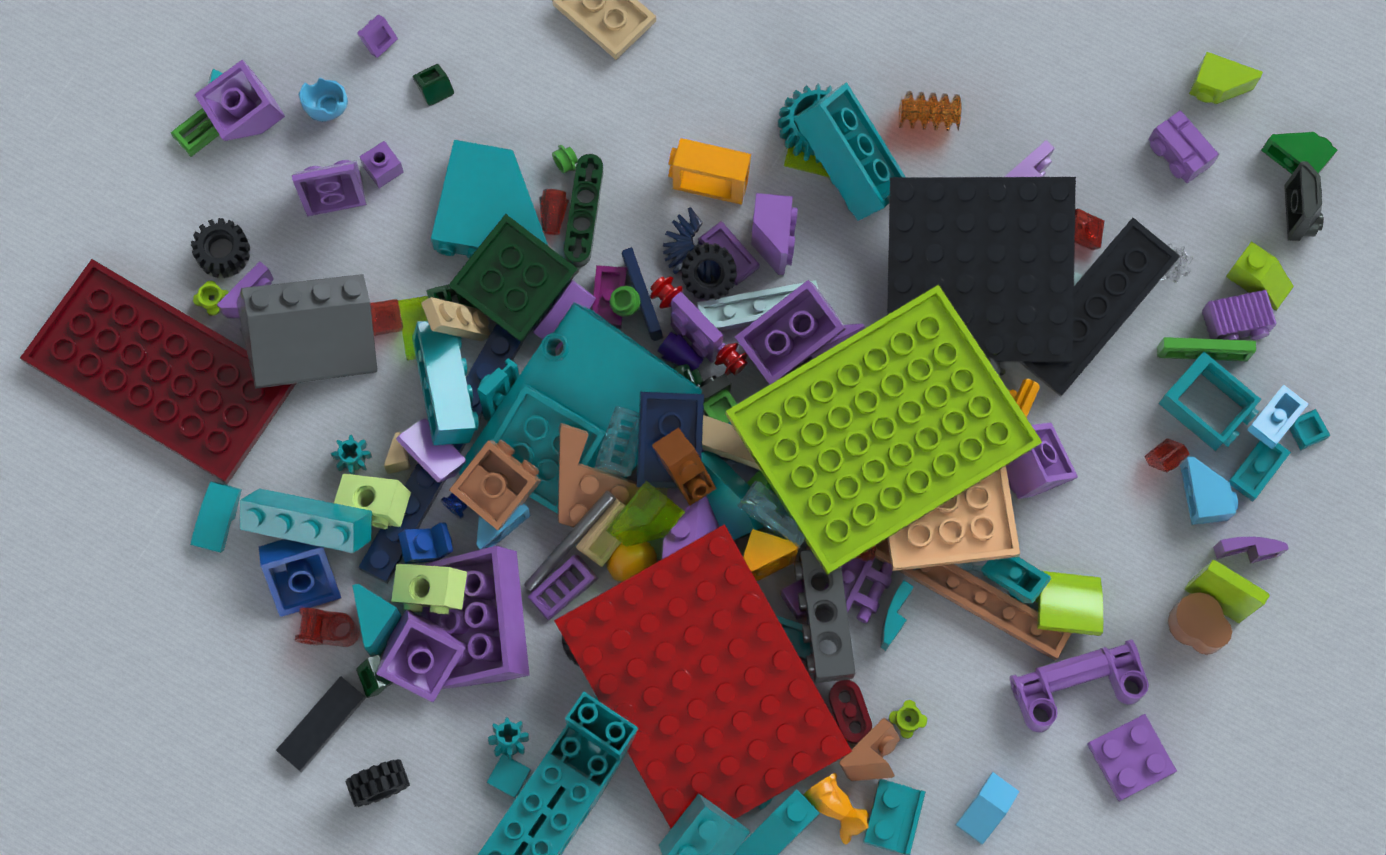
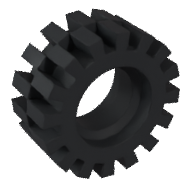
[191,218,250,278]
[681,242,737,301]
[345,759,410,807]

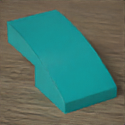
[190,481,242,553]
[880,580,914,651]

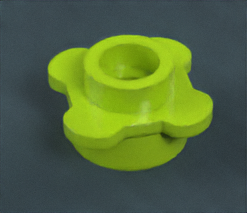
[193,281,229,316]
[889,700,927,739]

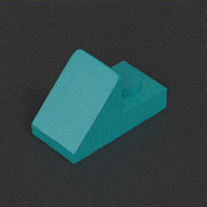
[981,557,1051,603]

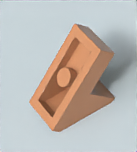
[839,718,900,781]

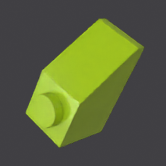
[1189,52,1263,104]
[1226,241,1294,311]

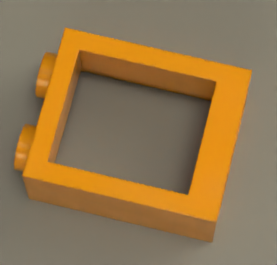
[668,138,751,205]

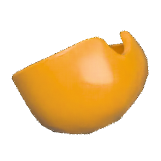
[606,537,657,582]

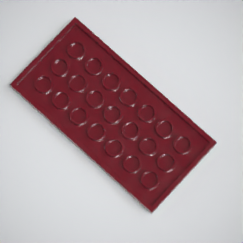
[20,259,297,484]

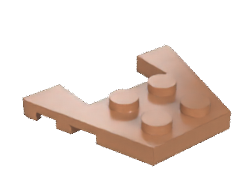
[558,423,660,532]

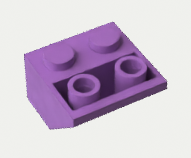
[751,193,798,275]

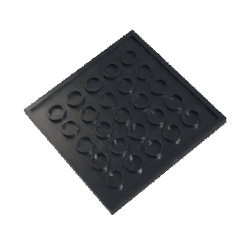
[887,177,1076,363]

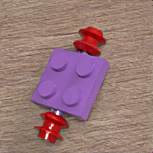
[650,276,748,376]

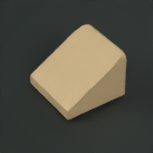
[384,432,411,474]

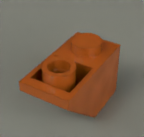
[652,428,716,506]

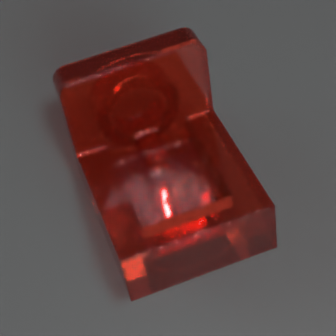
[1075,208,1105,251]

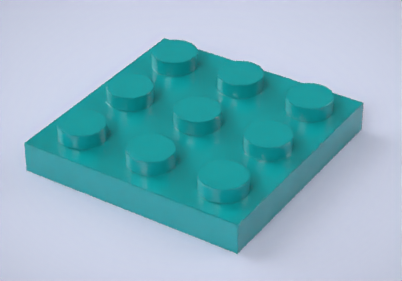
[492,384,607,514]

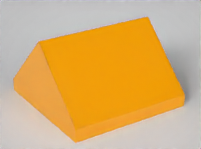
[743,529,799,581]

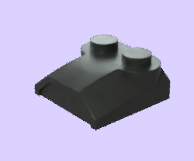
[1284,161,1324,241]

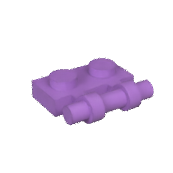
[823,551,893,623]

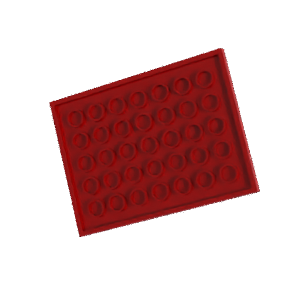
[554,524,852,829]

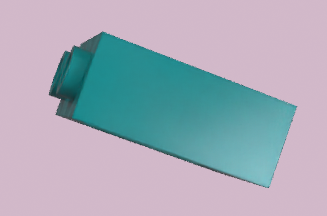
[1158,352,1262,451]

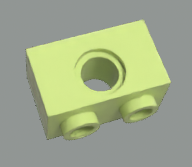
[334,474,411,529]
[391,564,467,614]

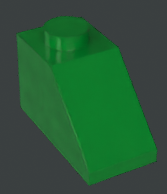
[1261,132,1338,174]

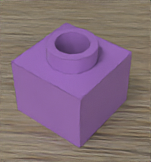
[359,141,404,188]

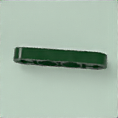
[564,154,604,267]

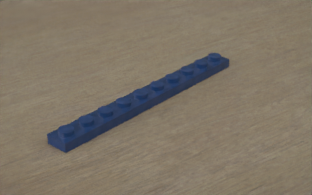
[359,324,526,584]

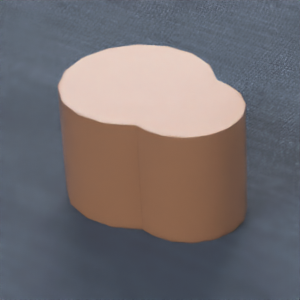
[1168,592,1232,655]

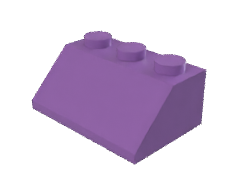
[735,280,846,384]
[662,488,719,559]

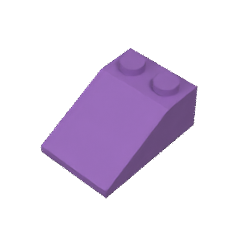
[292,160,367,217]

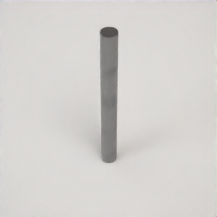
[524,491,616,592]

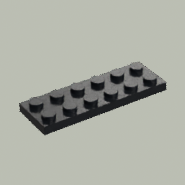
[1019,217,1180,397]

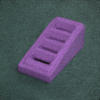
[528,555,598,621]

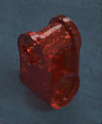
[295,608,360,647]

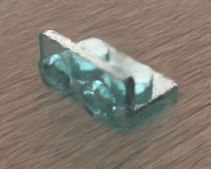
[738,481,806,547]

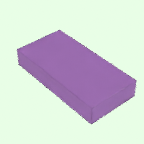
[698,221,760,286]

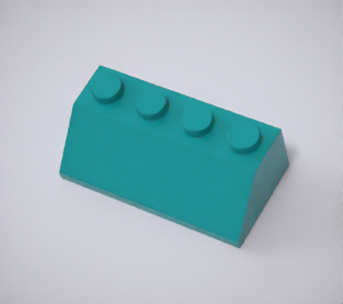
[794,82,905,221]

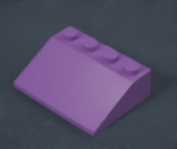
[421,546,530,689]

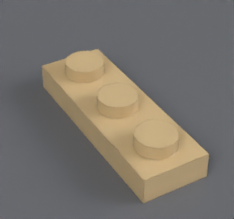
[421,297,490,341]

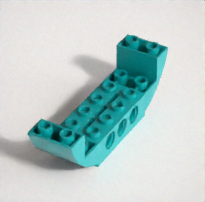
[478,691,639,855]

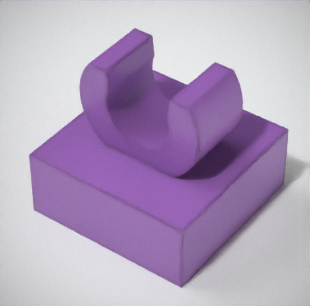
[357,14,398,58]

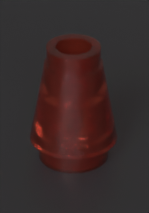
[539,189,569,235]

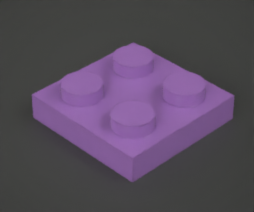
[1087,714,1177,802]

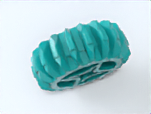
[778,83,832,164]

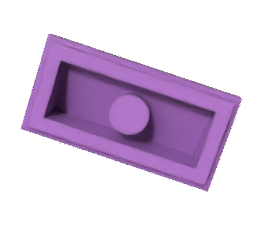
[396,419,466,483]

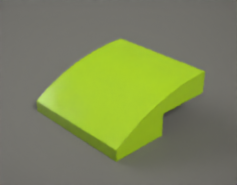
[1036,571,1104,636]

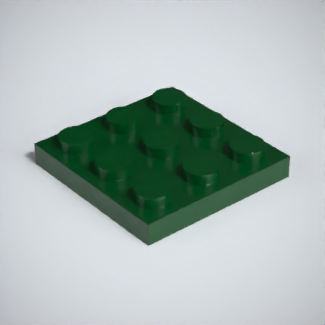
[448,214,579,343]

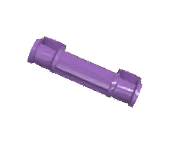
[1010,639,1149,732]

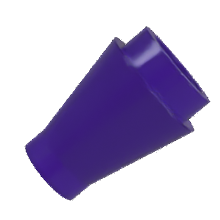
[657,331,704,371]

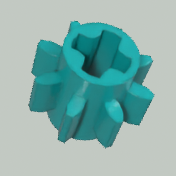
[331,435,372,475]
[488,717,529,761]

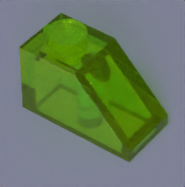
[606,481,685,547]

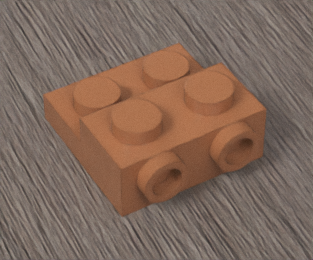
[449,440,542,530]

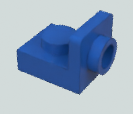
[398,522,453,564]

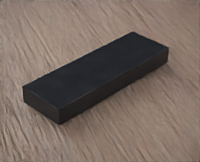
[276,676,366,773]

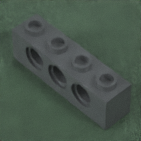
[794,550,856,683]

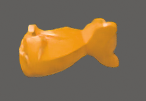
[803,773,869,845]

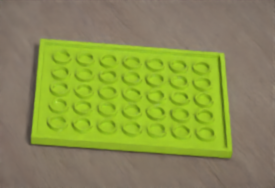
[725,285,1042,575]

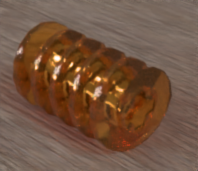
[898,91,962,131]

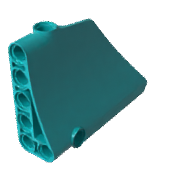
[459,302,702,478]

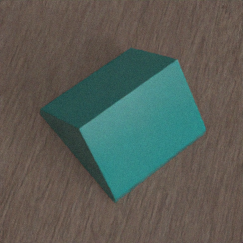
[352,584,401,657]

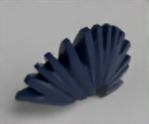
[663,207,720,283]

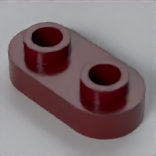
[829,680,872,744]

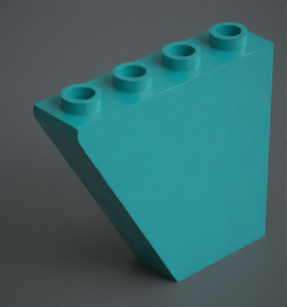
[431,140,548,259]

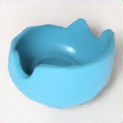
[298,78,348,122]

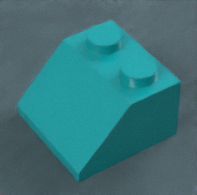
[659,794,750,855]

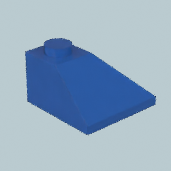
[259,539,341,617]

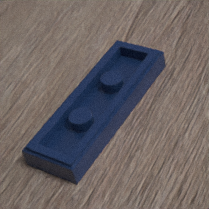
[621,247,663,341]

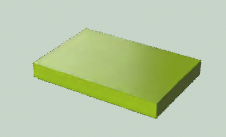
[1184,560,1270,623]

